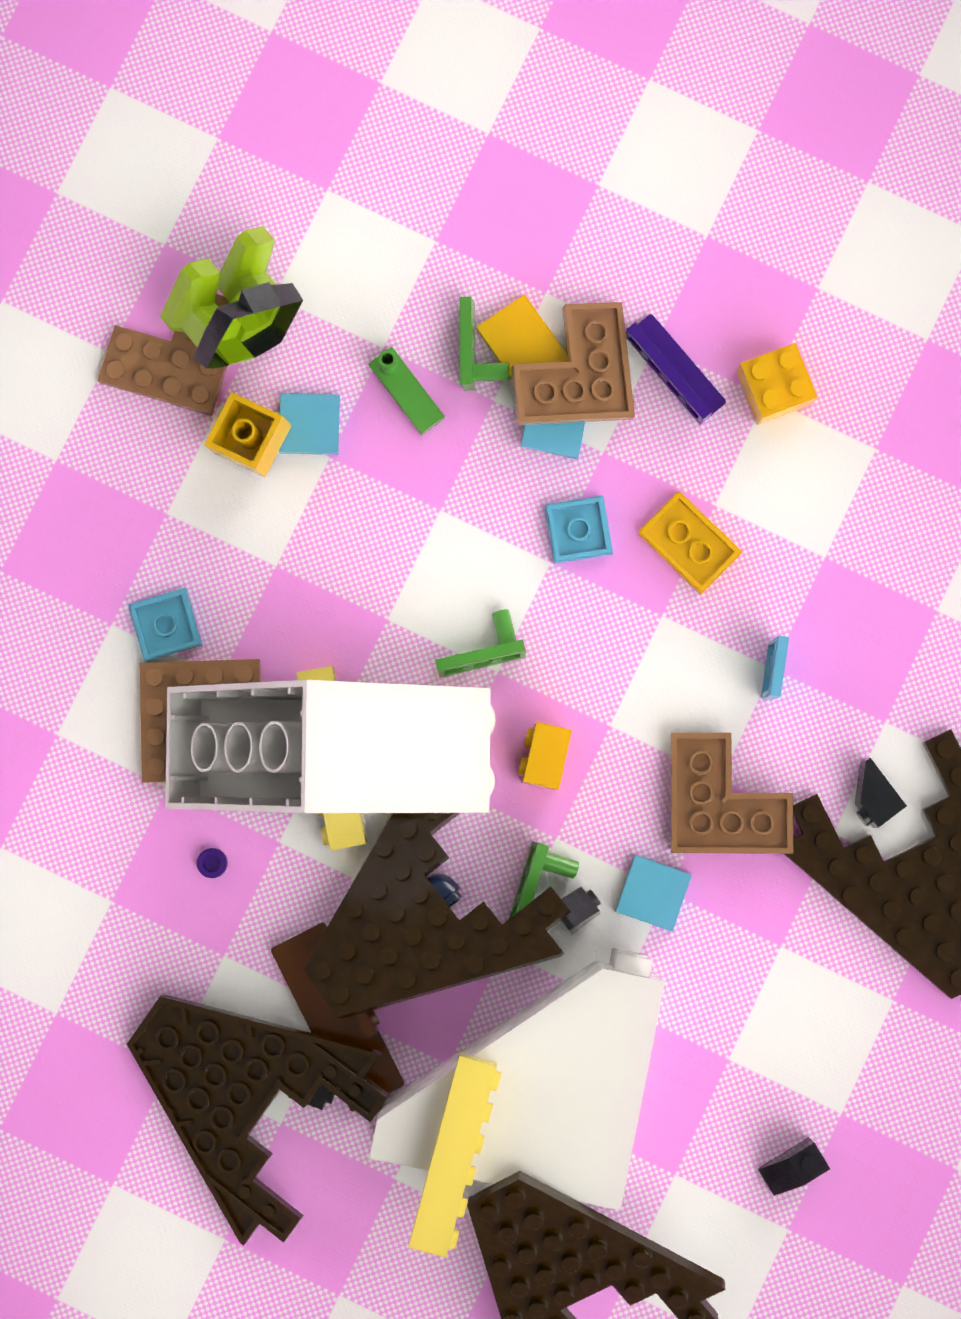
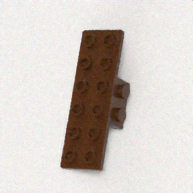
[271,922,405,1112]

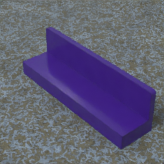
[626,314,726,425]

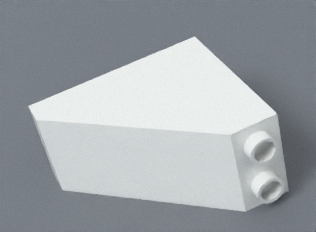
[165,680,495,813]
[369,948,665,1210]

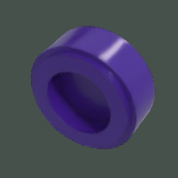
[197,848,228,878]

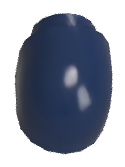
[426,874,463,907]

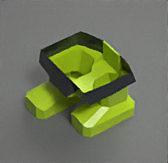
[160,226,303,369]

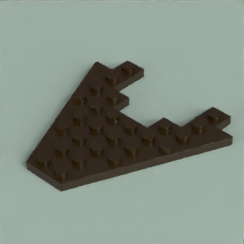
[784,729,961,999]
[303,813,571,1019]
[127,994,390,1246]
[467,1171,725,1319]

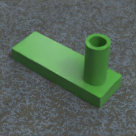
[460,296,510,391]
[368,347,445,436]
[435,609,526,678]
[509,841,579,919]

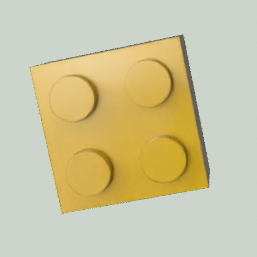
[736,342,818,425]
[204,392,292,477]
[518,722,572,791]

